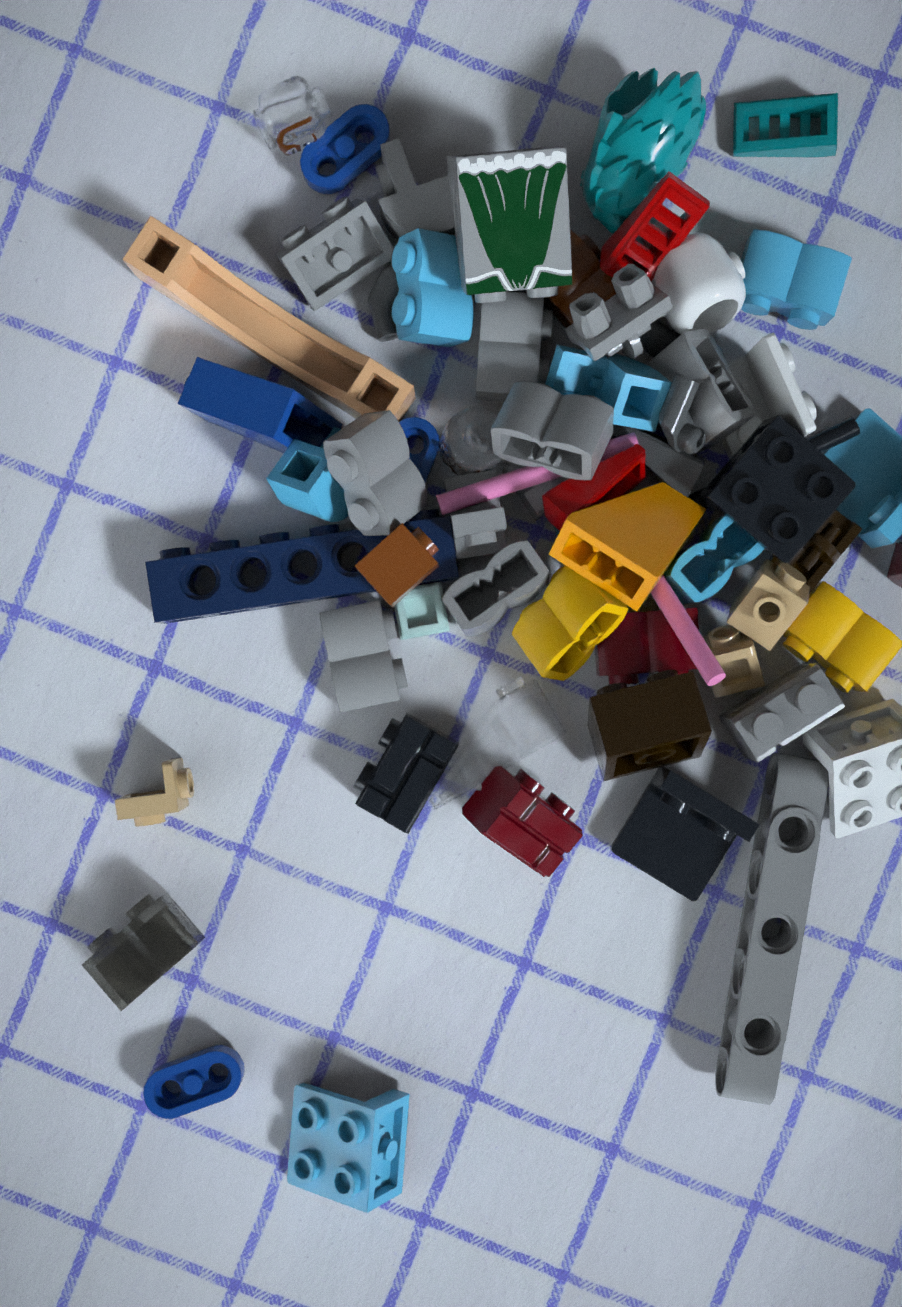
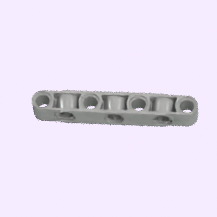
[715,753,829,1105]

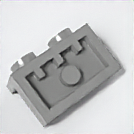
[275,196,394,311]

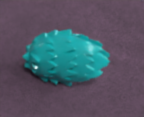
[580,68,706,234]

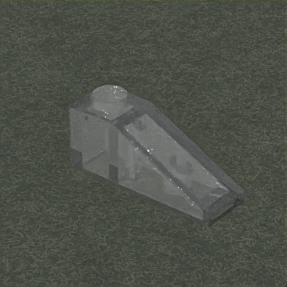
[429,676,567,810]

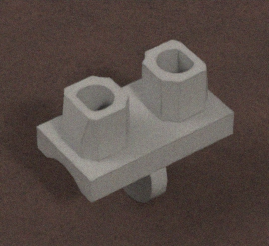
[565,264,673,362]

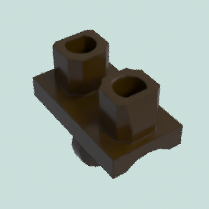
[769,510,862,594]

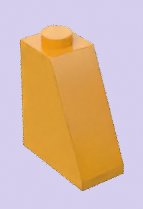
[549,482,706,611]

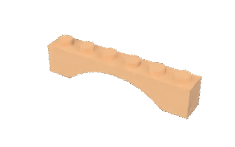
[122,216,416,422]

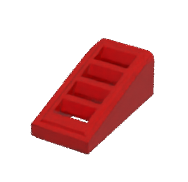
[600,171,710,281]
[542,443,645,531]

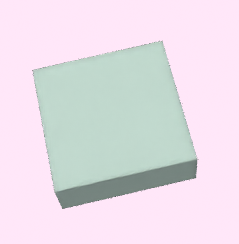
[394,582,450,640]

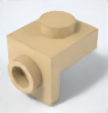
[702,625,765,698]
[115,757,194,827]

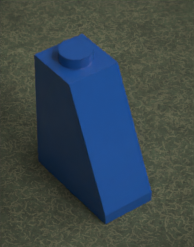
[177,357,343,453]

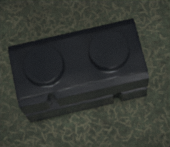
[353,713,459,834]

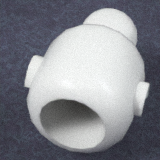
[642,213,746,334]

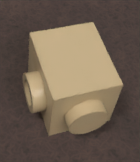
[727,559,810,651]

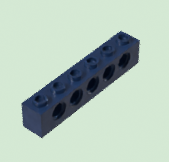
[145,509,459,624]

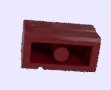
[462,765,583,877]

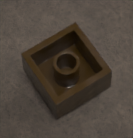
[587,670,712,782]

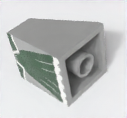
[447,147,573,303]

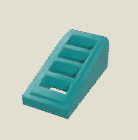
[733,93,838,158]

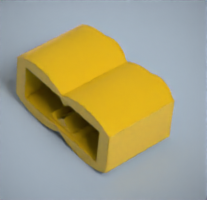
[512,565,628,681]
[783,581,902,693]

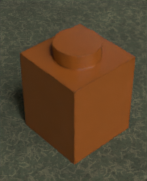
[355,523,439,608]

